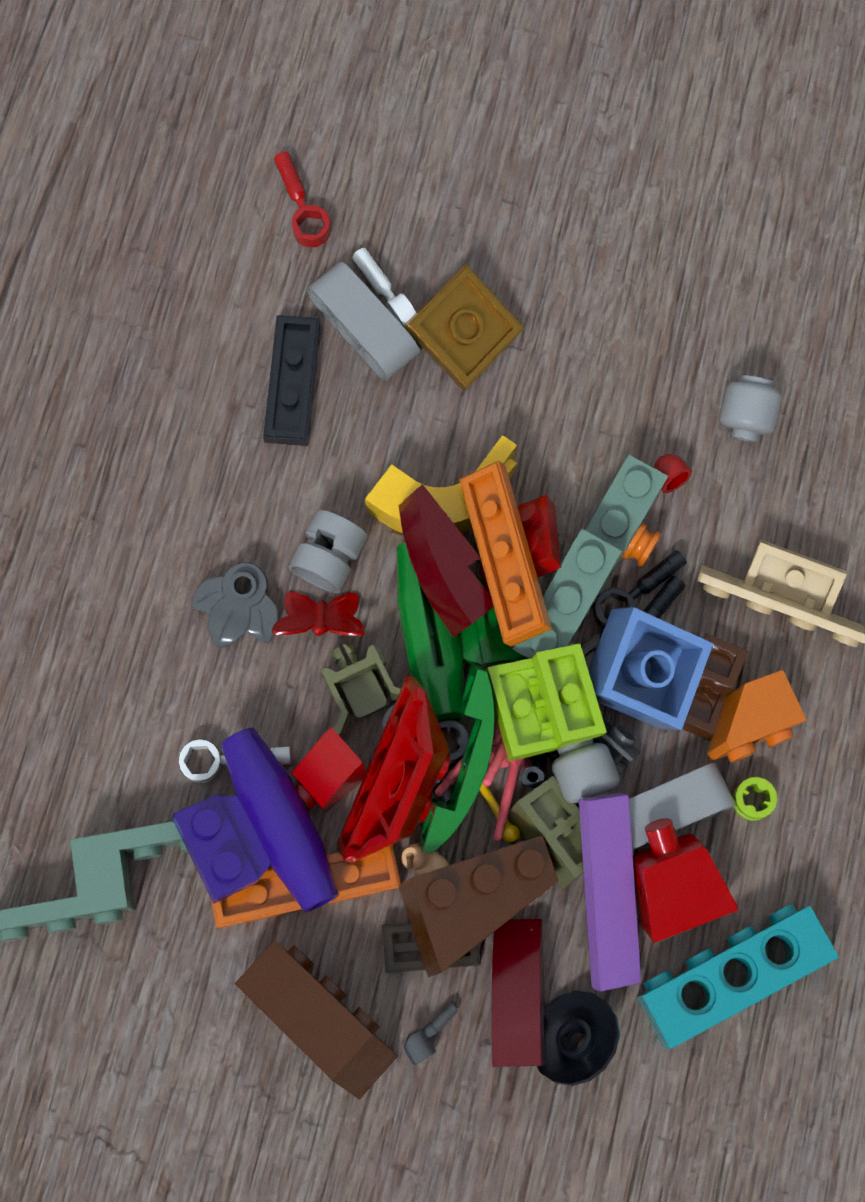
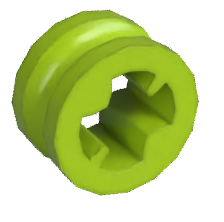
[732,777,778,821]

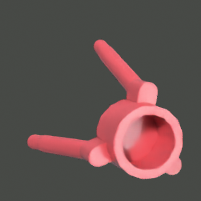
[434,720,524,842]

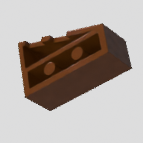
[398,835,558,977]
[234,940,398,1100]

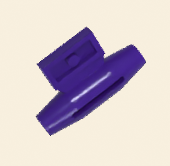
[172,728,339,913]

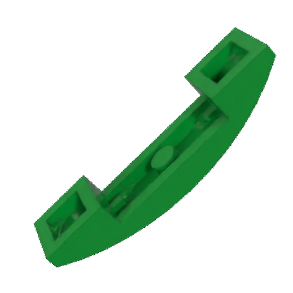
[418,665,494,854]

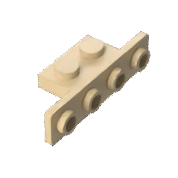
[697,539,865,647]

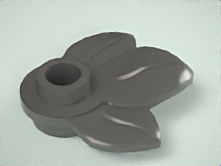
[191,562,279,648]

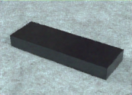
[263,315,321,446]

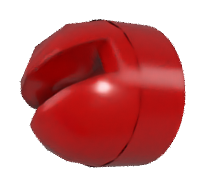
[653,454,692,493]

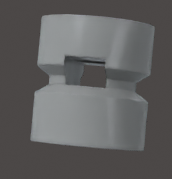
[288,510,368,594]

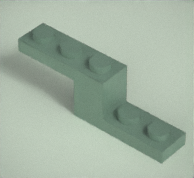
[513,454,668,659]
[0,821,188,942]

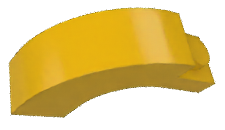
[365,435,518,533]

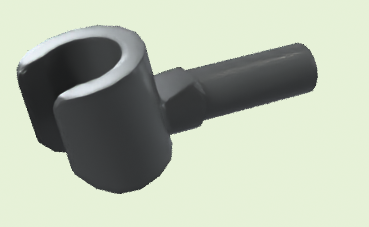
[404,1003,458,1065]

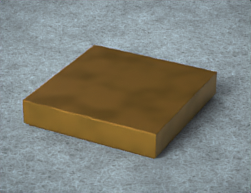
[403,264,525,390]

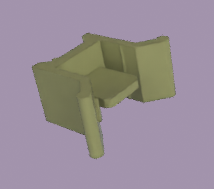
[321,643,401,740]

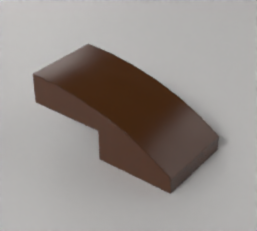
[682,633,748,741]

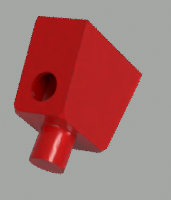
[633,818,738,943]

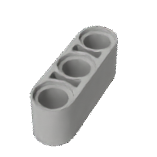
[306,262,420,381]
[629,762,736,852]

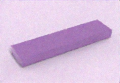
[579,792,641,992]

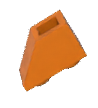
[707,670,807,763]

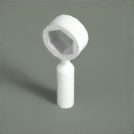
[352,248,416,334]
[179,740,291,783]

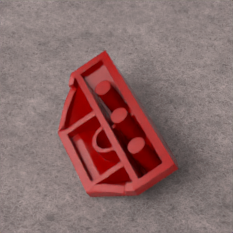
[336,675,450,863]

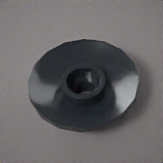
[537,991,620,1086]

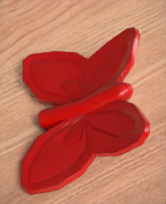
[272,592,365,636]

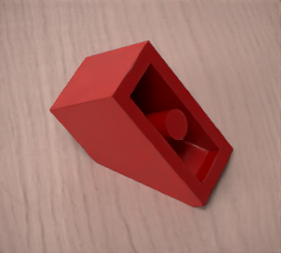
[292,727,366,813]

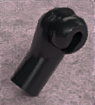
[521,749,559,788]

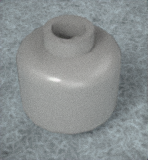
[719,375,782,443]
[552,739,621,804]

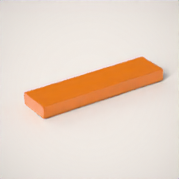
[459,461,552,647]
[211,845,400,929]

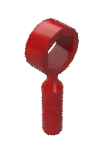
[274,151,331,248]

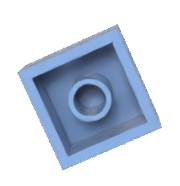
[589,607,714,730]

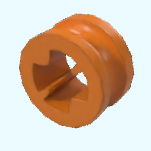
[623,522,662,568]

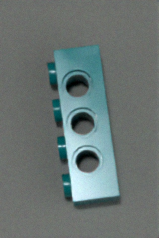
[637,903,839,1049]

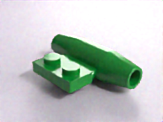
[396,542,528,722]

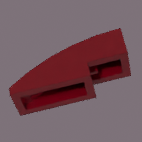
[398,484,494,637]
[492,919,545,1067]

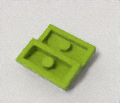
[485,643,607,761]

